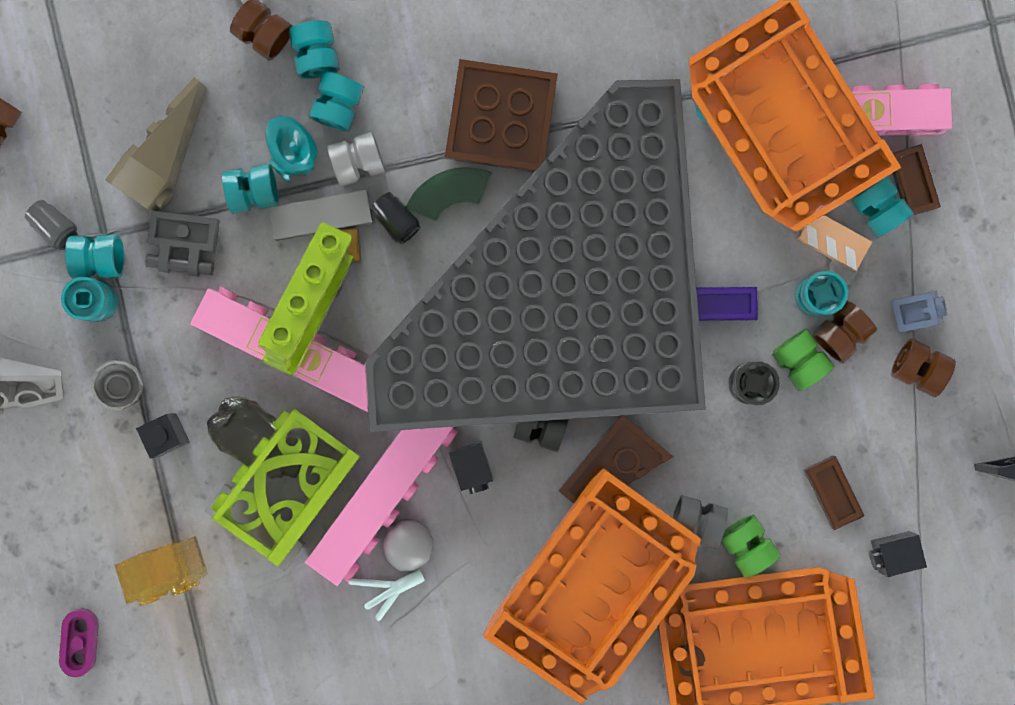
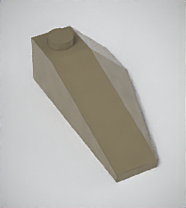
[105,77,207,211]

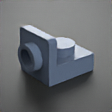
[891,291,947,333]

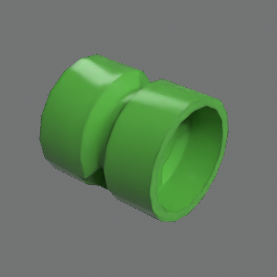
[771,329,835,391]
[721,514,781,578]

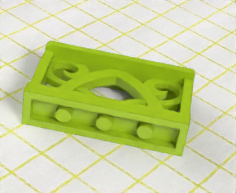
[258,222,354,377]
[210,408,360,566]

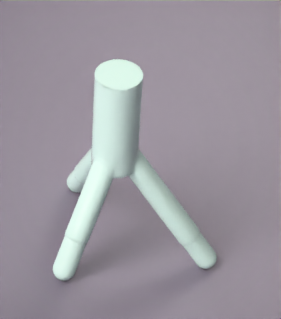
[348,569,425,621]

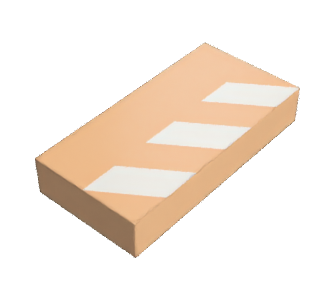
[796,215,872,271]

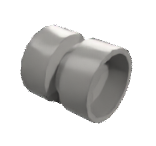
[327,132,385,187]

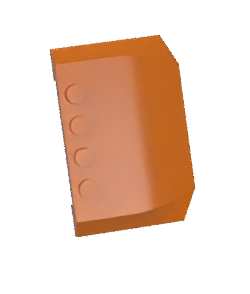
[689,0,901,232]
[483,468,701,704]
[658,567,875,705]

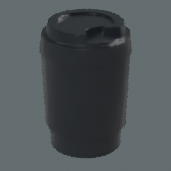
[370,192,421,244]

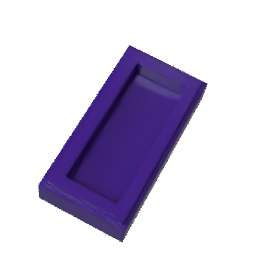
[696,287,758,321]

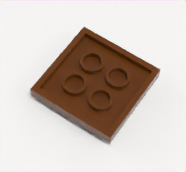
[445,59,558,172]

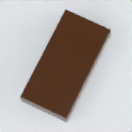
[893,144,941,216]
[804,456,865,530]

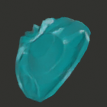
[265,115,317,183]

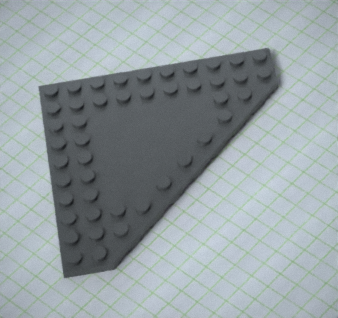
[365,79,706,432]

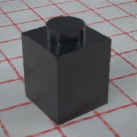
[136,413,190,459]
[449,441,494,494]
[869,531,927,577]

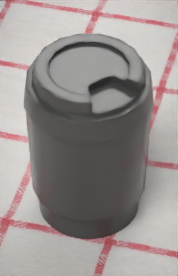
[25,200,78,250]

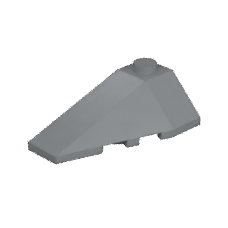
[0,358,64,414]

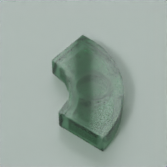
[406,167,492,221]

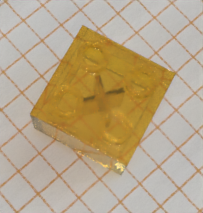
[114,536,208,606]

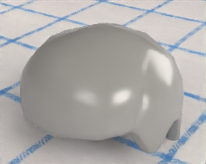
[91,360,143,410]
[383,519,433,572]

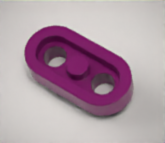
[59,608,99,677]

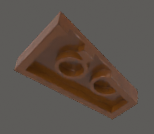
[558,415,674,503]

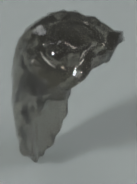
[207,396,301,479]

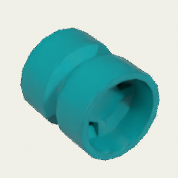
[288,20,340,79]
[309,72,364,132]
[222,164,279,214]
[850,176,914,238]
[65,234,125,279]
[795,271,848,317]
[61,276,118,322]

